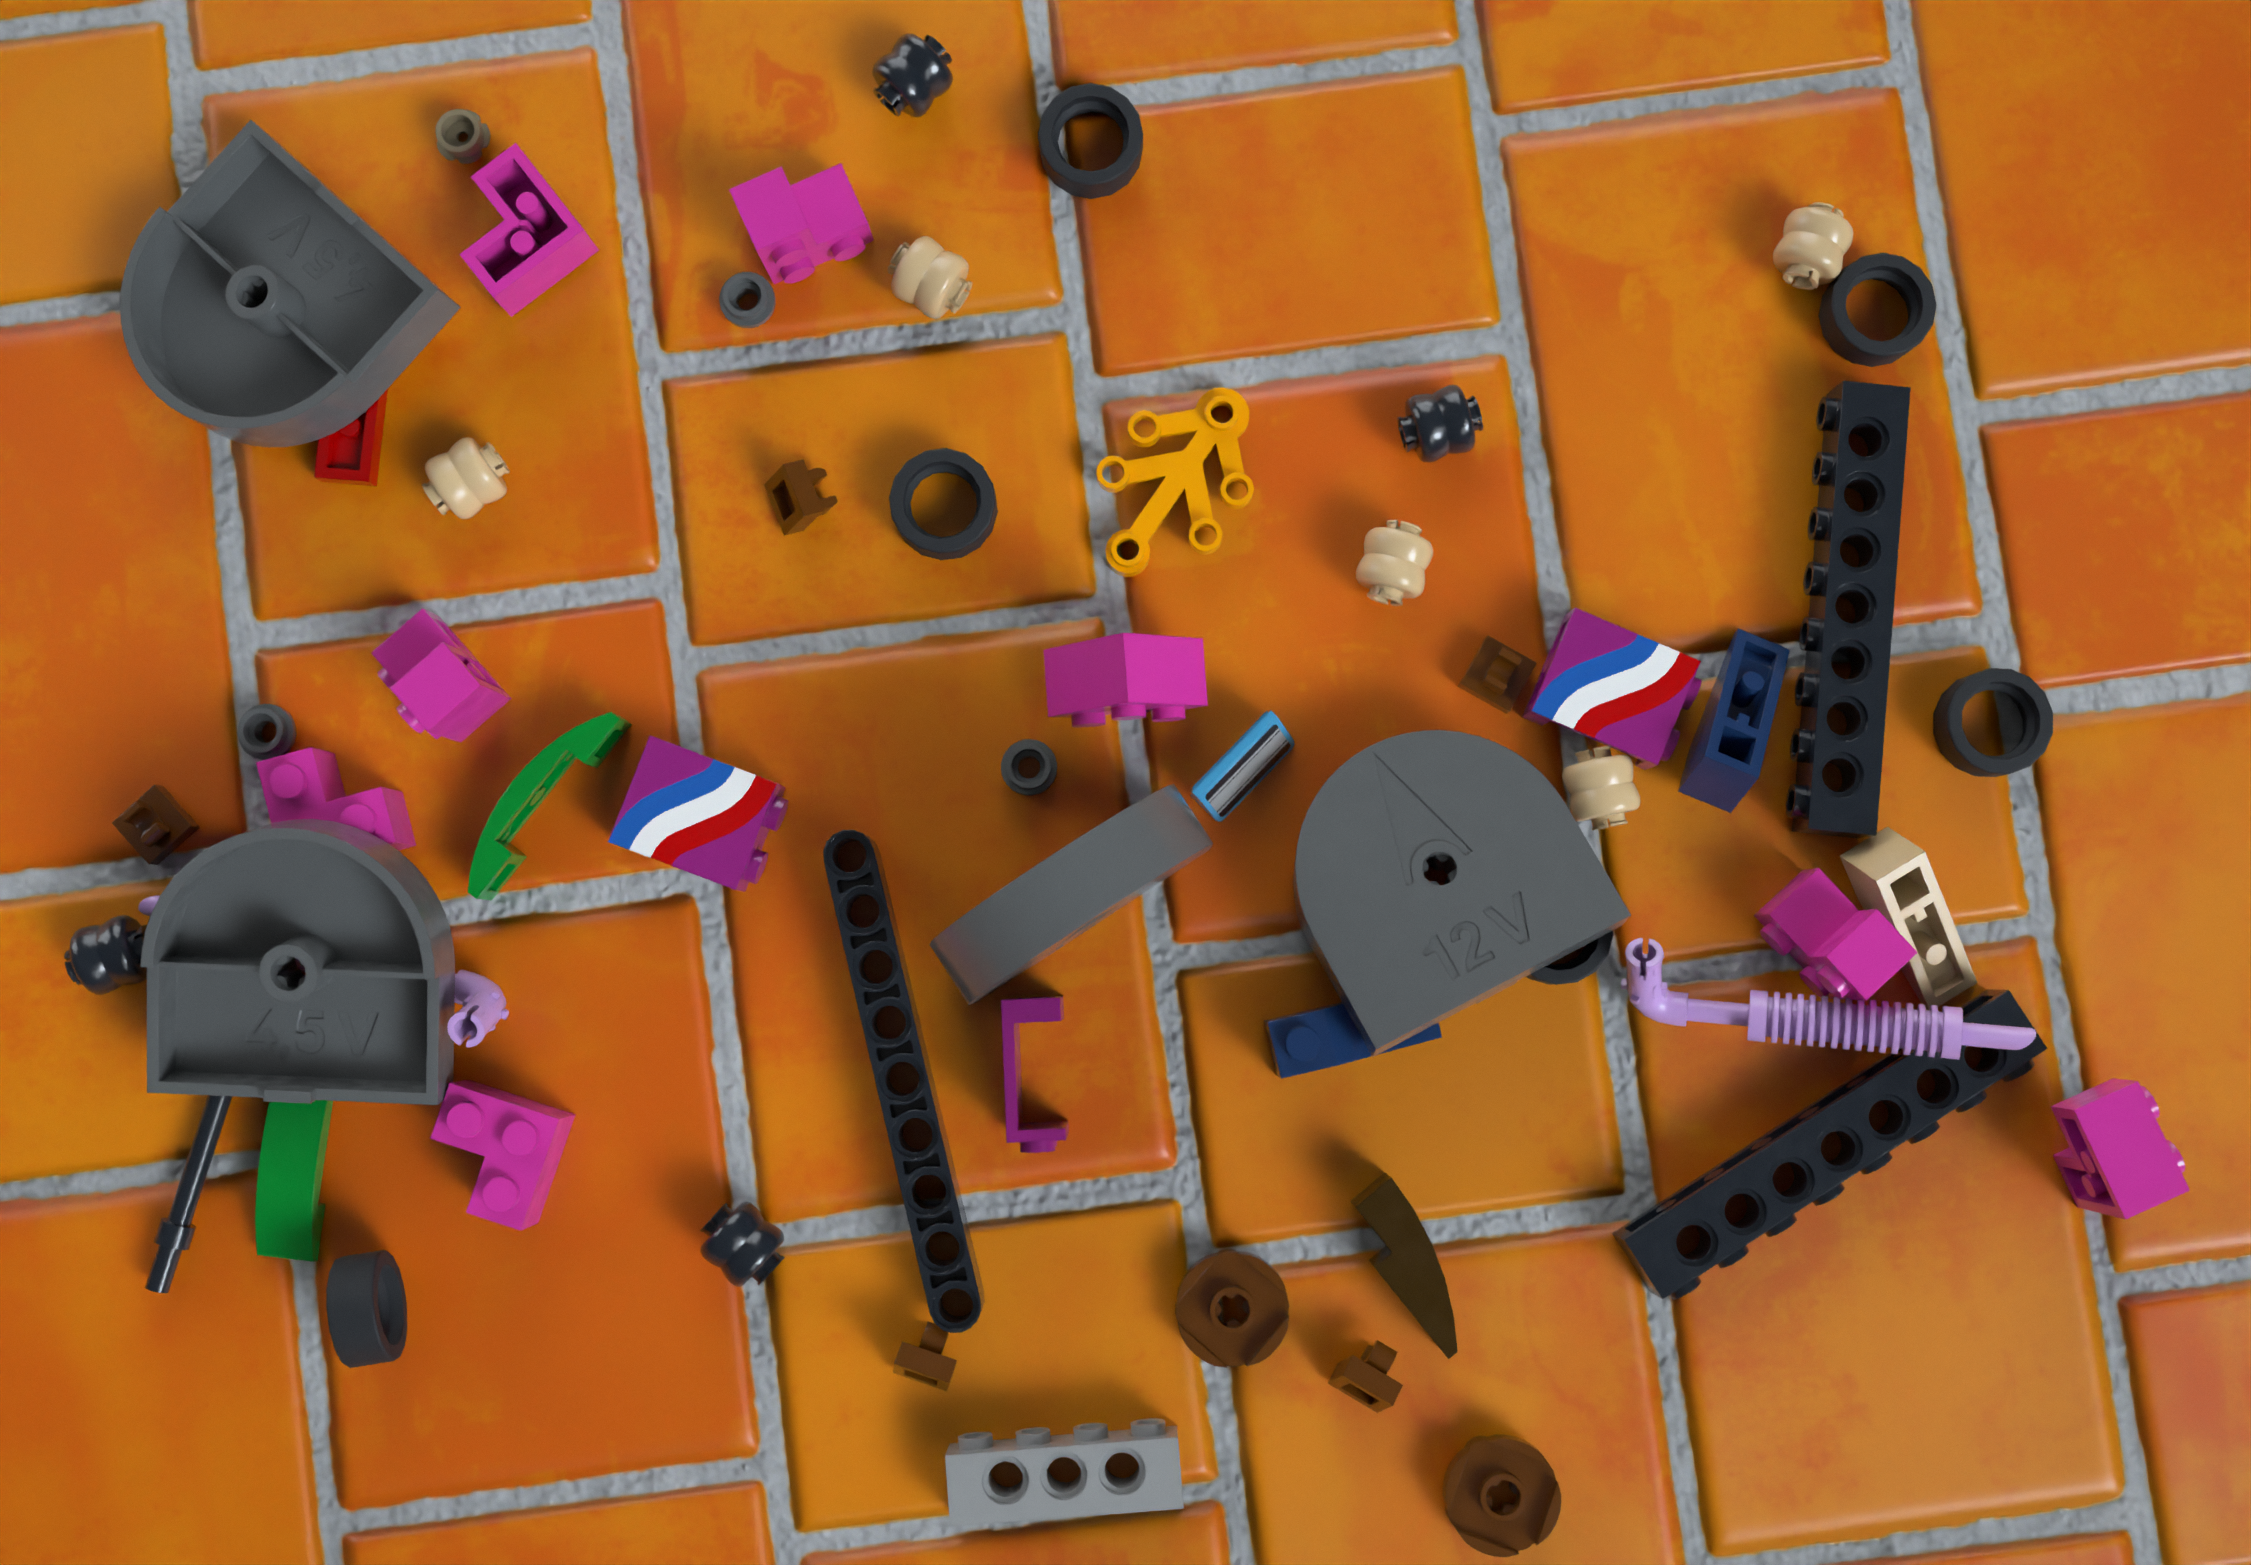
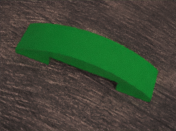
[467,712,632,901]
[255,1100,333,1262]

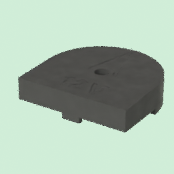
[120,120,461,447]
[1293,730,1631,1057]
[929,784,1214,1005]
[141,819,455,1105]

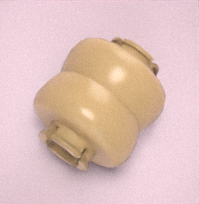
[1773,202,1853,290]
[888,236,972,319]
[422,437,510,519]
[1356,520,1433,606]
[1562,746,1641,831]

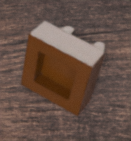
[764,460,838,536]
[1458,636,1537,714]
[112,785,200,865]
[893,1321,957,1391]
[1328,1340,1403,1413]

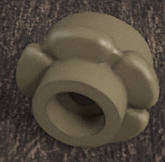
[436,109,491,164]

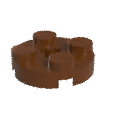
[1175,1248,1289,1368]
[1442,1434,1561,1557]

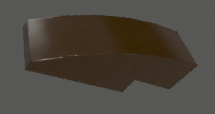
[1350,1173,1458,1359]

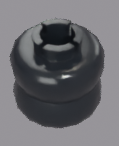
[872,34,953,117]
[1397,385,1483,463]
[64,915,147,995]
[700,1202,785,1287]

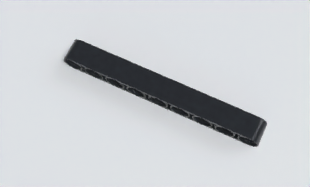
[823,830,985,1333]

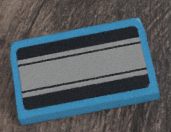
[1190,711,1295,822]

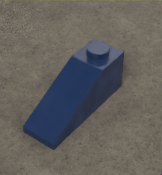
[1678,629,1790,813]
[1264,1002,1442,1079]

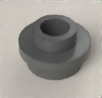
[719,272,776,328]
[237,704,296,760]
[1001,739,1057,796]

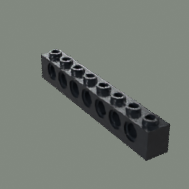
[1786,381,1911,839]
[1612,989,2048,1299]

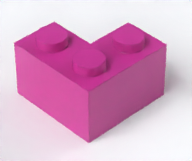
[460,143,599,317]
[729,163,874,284]
[371,608,511,743]
[1044,633,1208,727]
[256,747,416,850]
[1754,868,1918,1000]
[2051,1078,2190,1219]
[430,1080,575,1231]

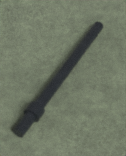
[145,1095,233,1293]

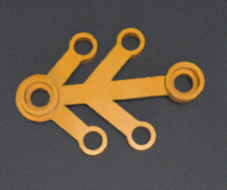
[1096,387,1254,577]

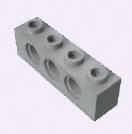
[945,1418,1184,1527]

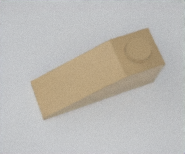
[1840,827,1978,1011]

